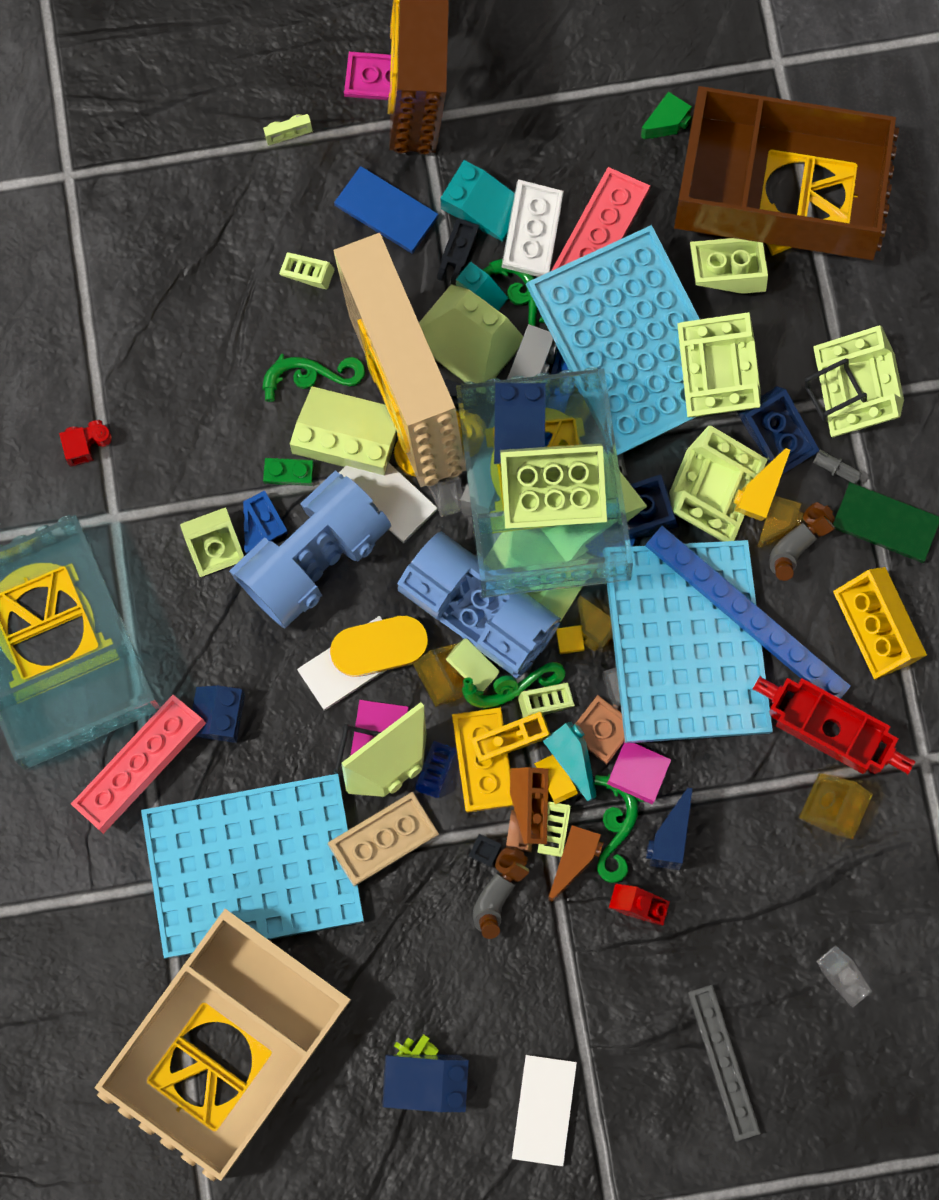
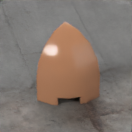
[506,810,532,852]

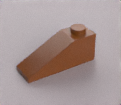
[510,767,549,844]
[548,825,603,901]

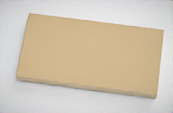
[327,792,439,887]

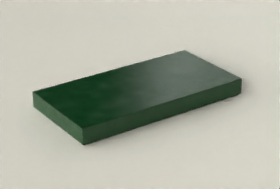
[833,482,939,563]

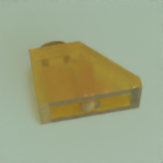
[757,495,804,548]
[577,596,613,652]

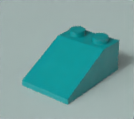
[440,160,515,242]

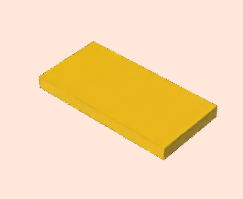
[452,707,513,813]

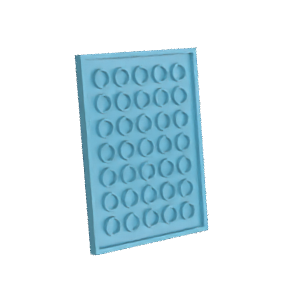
[526,225,700,458]

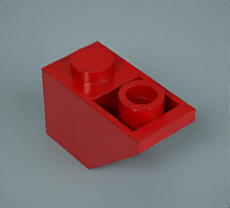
[609,884,670,926]

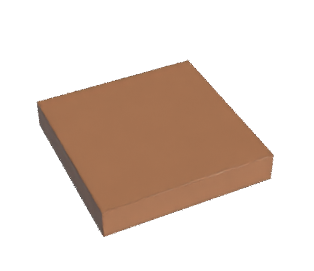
[576,695,625,765]

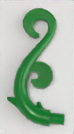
[482,259,545,327]
[262,354,365,402]
[462,662,565,710]
[594,774,644,883]

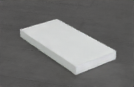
[502,180,564,277]
[339,462,437,543]
[297,616,387,711]
[512,1055,577,1166]

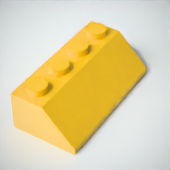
[833,567,927,679]

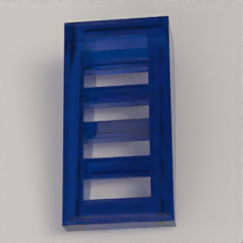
[415,741,456,798]

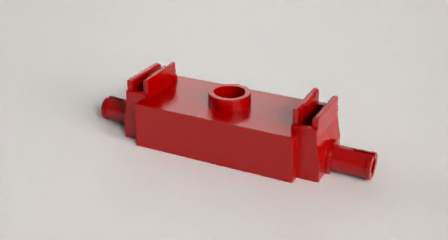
[752,676,915,775]

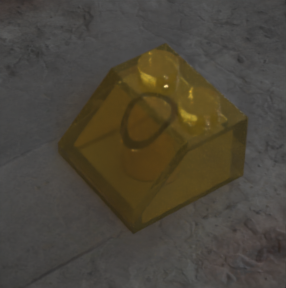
[413,643,465,707]
[799,773,873,839]

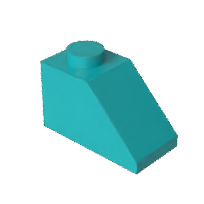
[456,262,508,311]

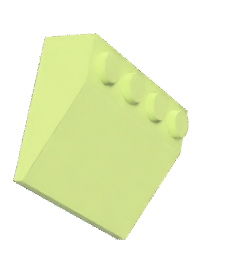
[290,386,397,475]
[500,444,607,529]

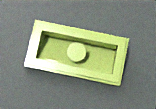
[446,638,499,691]

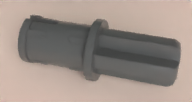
[813,449,862,483]

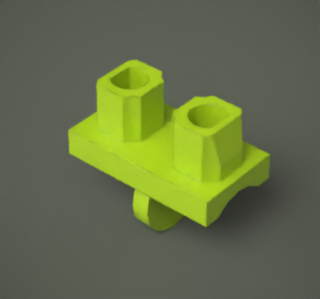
[394,1034,439,1055]

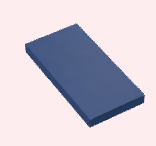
[334,166,439,254]

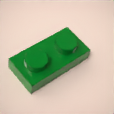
[263,458,314,486]

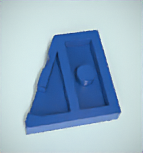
[243,490,288,554]

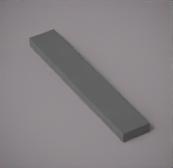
[688,985,761,1142]

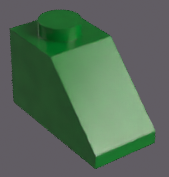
[641,92,692,139]

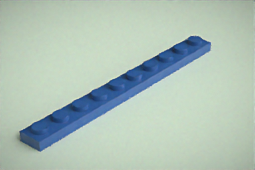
[645,526,851,699]

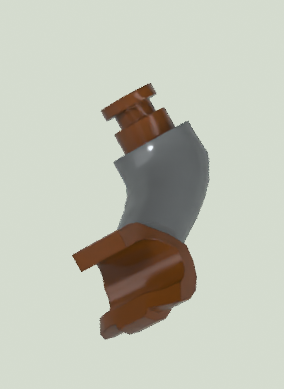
[769,502,835,581]
[473,848,529,939]

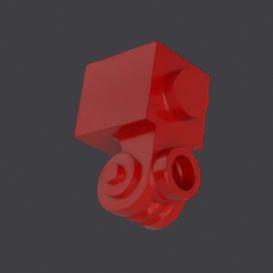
[59,420,112,467]

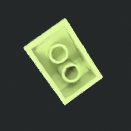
[690,238,768,294]

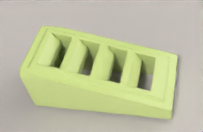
[279,252,334,290]
[518,683,575,718]
[537,802,571,857]

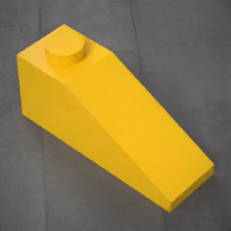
[733,448,790,521]
[471,712,551,762]

